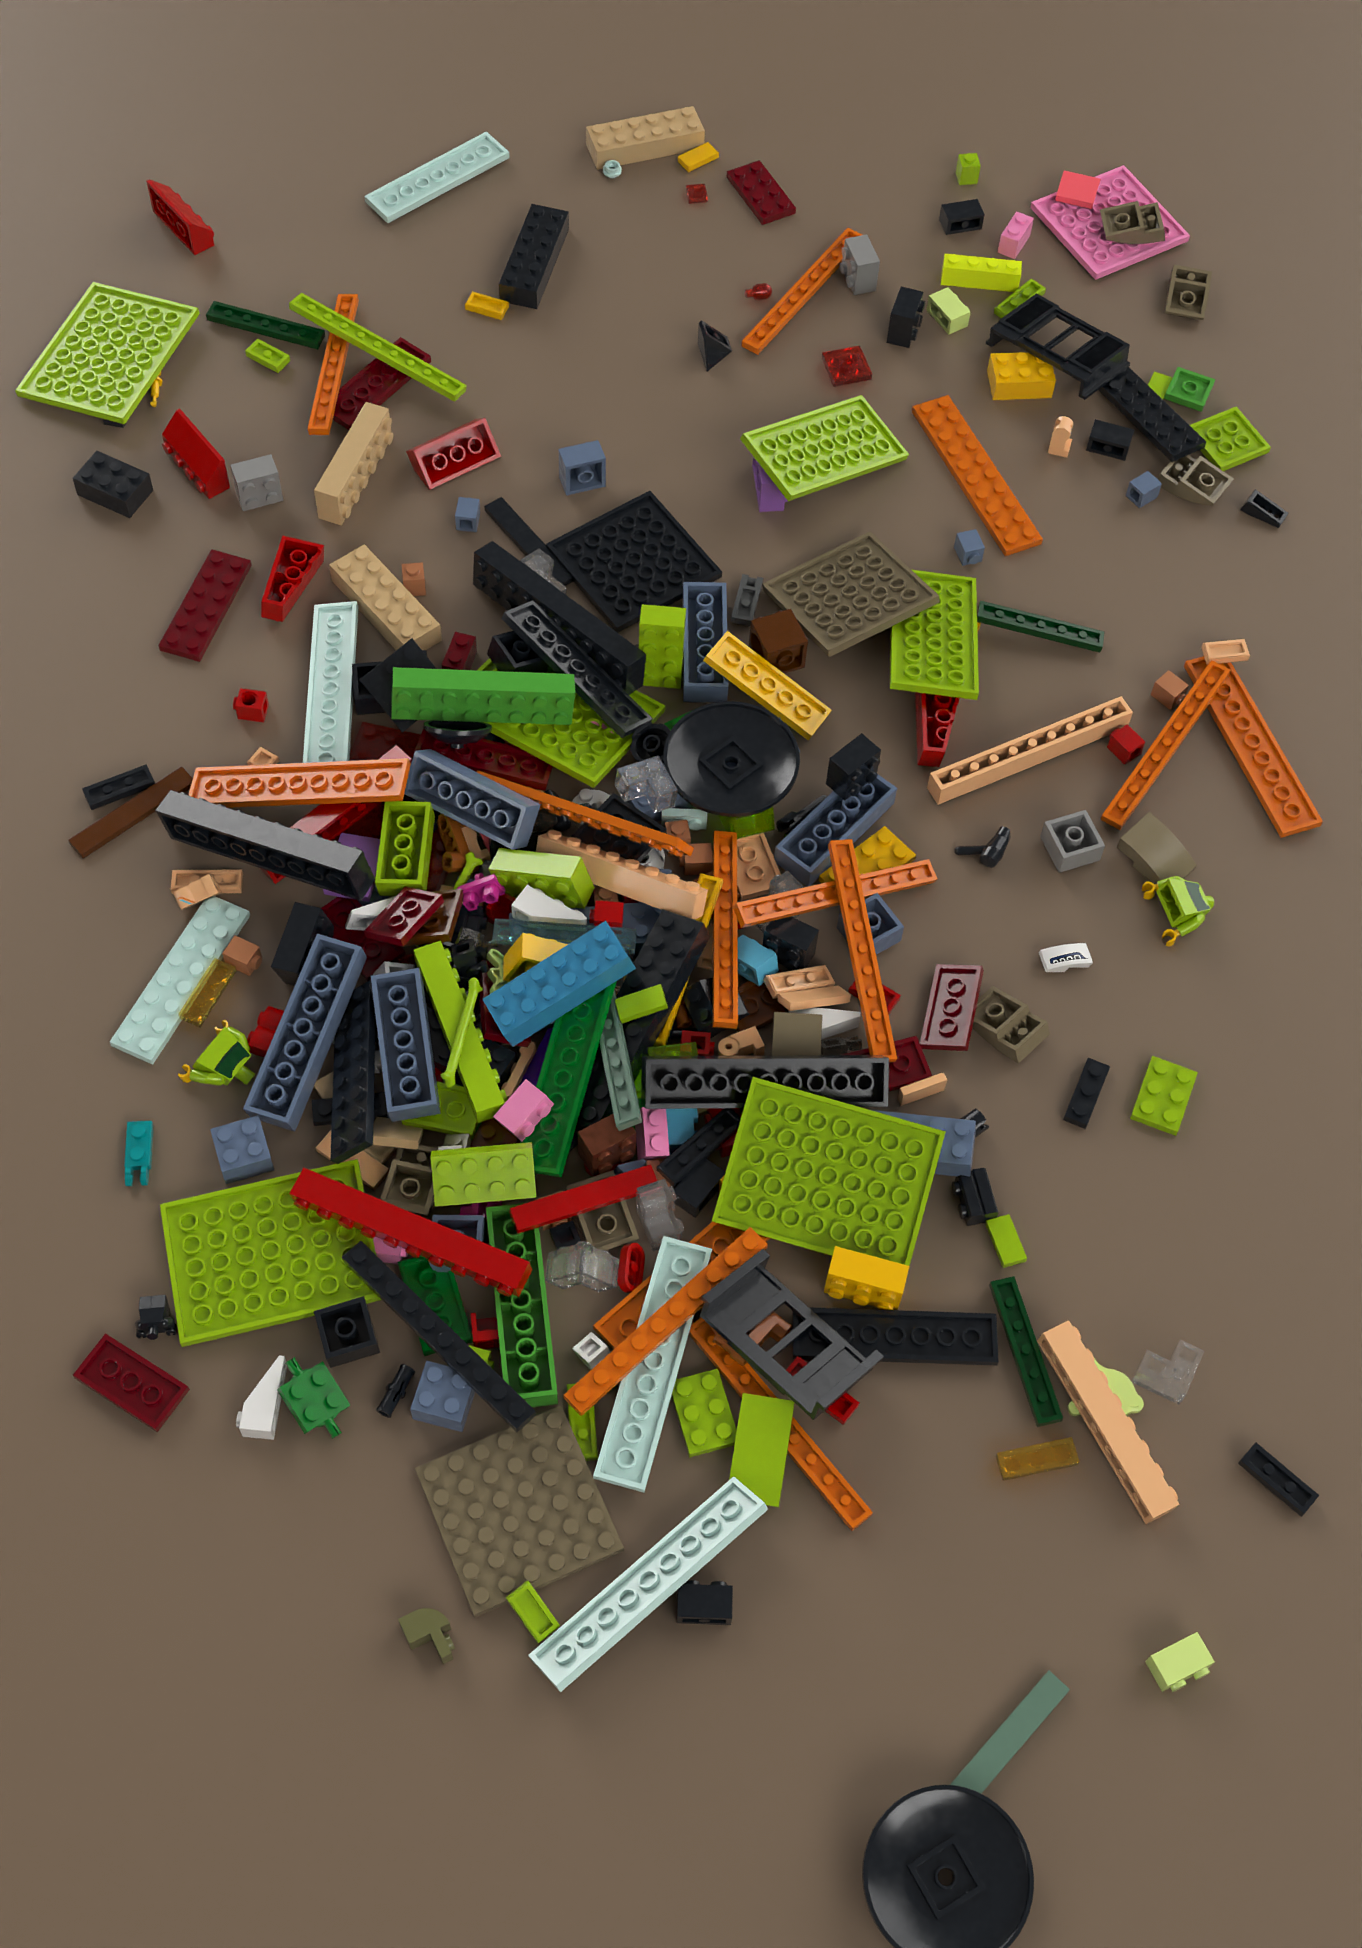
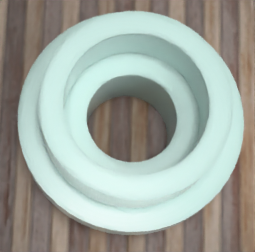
[603,160,622,178]

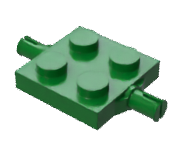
[277,1357,350,1439]

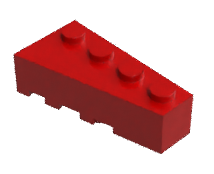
[261,535,324,622]
[915,692,960,767]

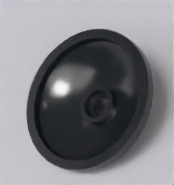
[424,720,492,749]

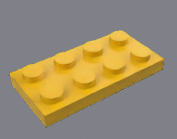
[819,826,916,883]

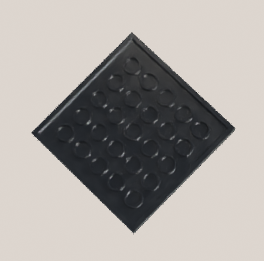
[546,491,722,633]

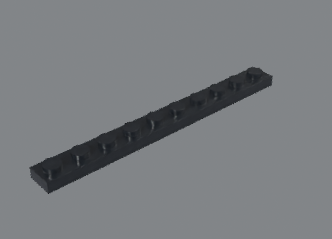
[342,1241,536,1433]

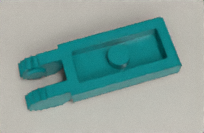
[124,1121,154,1186]

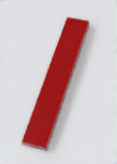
[509,1164,660,1234]

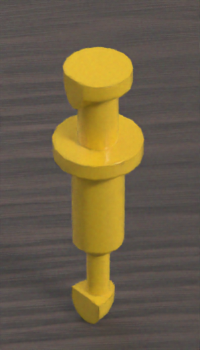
[150,372,163,407]

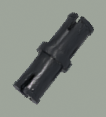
[376,1364,415,1418]

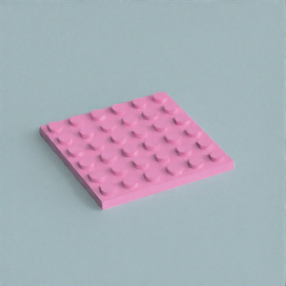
[1030,165,1190,280]

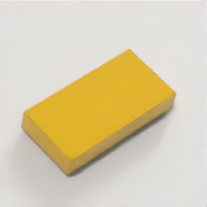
[677,142,719,172]
[465,291,509,320]

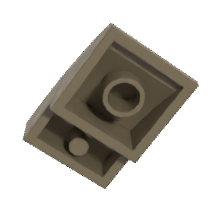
[1100,201,1165,244]
[1165,265,1212,320]
[1157,455,1234,506]
[1117,812,1197,884]
[972,986,1050,1063]
[771,1012,822,1055]
[381,1145,438,1217]
[565,1170,639,1256]

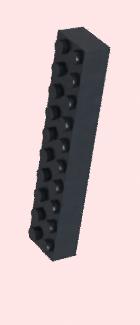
[473,541,646,695]
[155,790,375,901]
[575,909,710,1132]
[641,1055,889,1109]

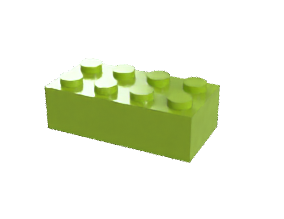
[639,604,686,689]
[375,801,435,896]
[488,848,595,909]
[431,1142,536,1207]

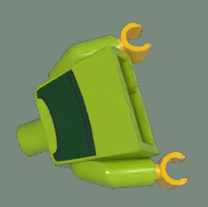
[1142,876,1214,947]
[177,1020,255,1086]

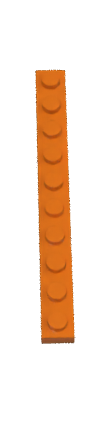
[741,228,862,355]
[307,294,359,435]
[1101,660,1231,830]
[713,831,738,1029]
[828,839,897,1062]
[733,859,938,928]
[563,1227,768,1416]
[689,1318,873,1531]

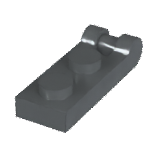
[731,574,764,626]

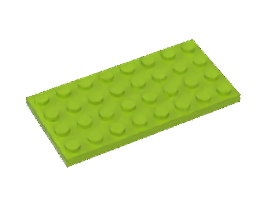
[740,395,909,501]
[890,570,979,700]

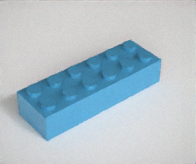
[483,921,636,1047]

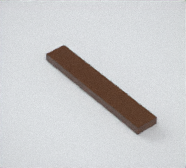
[68,767,193,859]

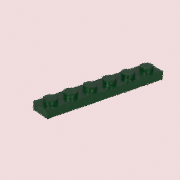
[206,301,325,350]
[977,600,1105,653]
[989,1276,1063,1427]

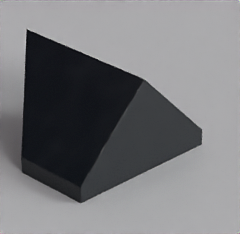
[698,320,732,372]

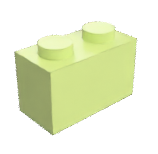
[927,287,970,335]
[1145,1632,1215,1692]

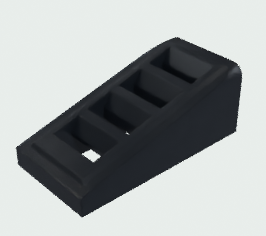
[1240,489,1288,528]

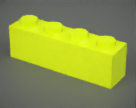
[941,254,1022,292]

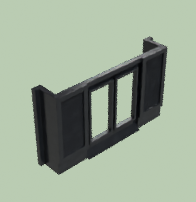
[986,293,1130,400]
[700,1249,884,1420]

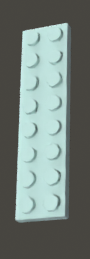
[365,132,509,223]
[110,896,250,1065]

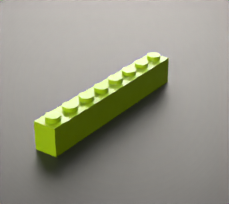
[413,941,508,1123]

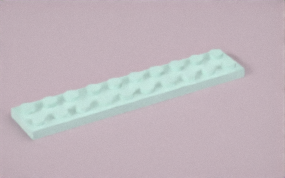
[303,601,359,763]
[593,1236,712,1493]
[528,1477,768,1692]

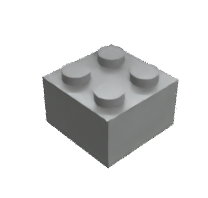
[840,234,880,295]
[230,454,283,511]
[1040,810,1105,873]

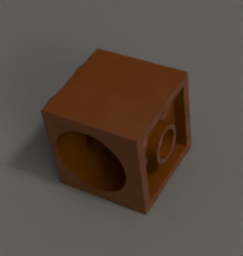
[748,609,808,674]

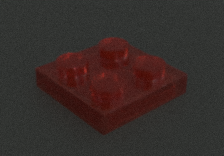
[822,346,872,387]

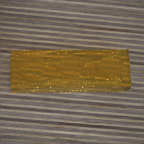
[178,958,236,1028]
[996,1437,1080,1481]

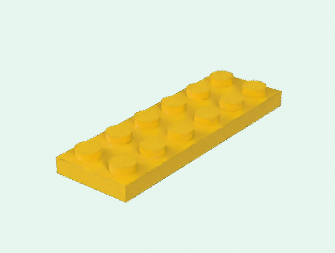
[703,631,832,741]

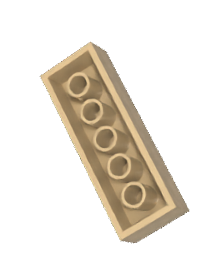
[586,106,705,170]
[314,402,393,526]
[329,544,442,650]

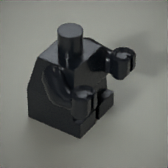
[451,939,489,979]
[135,1295,177,1340]

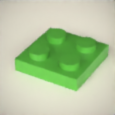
[1164,367,1216,412]

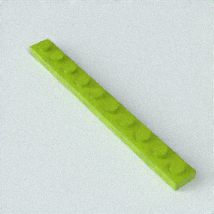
[289,293,467,402]

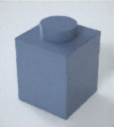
[1126,471,1162,508]
[455,497,480,532]
[954,529,985,566]

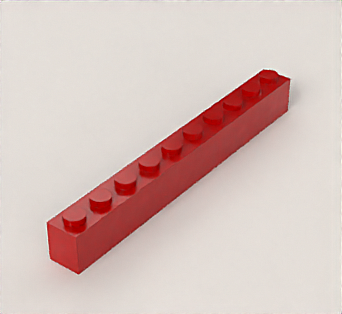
[289,1167,532,1297]

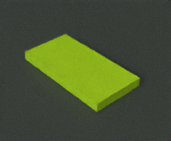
[729,1393,795,1508]

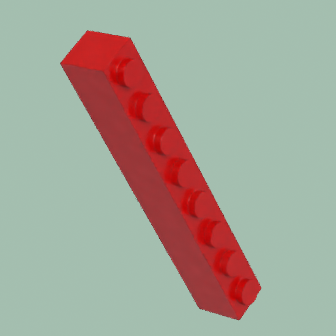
[260,745,412,885]

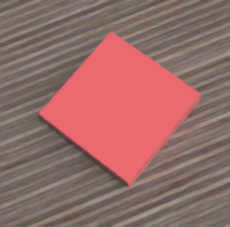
[1055,170,1101,209]

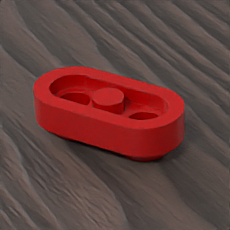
[617,1243,645,1293]

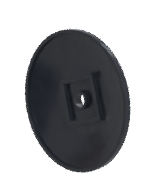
[664,701,800,817]
[862,1785,1034,1948]

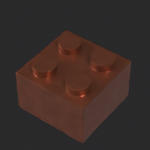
[578,1114,636,1176]

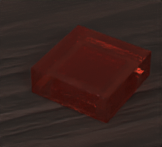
[686,184,708,204]

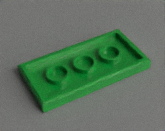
[398,1256,473,1356]

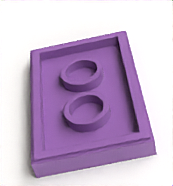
[323,833,380,902]

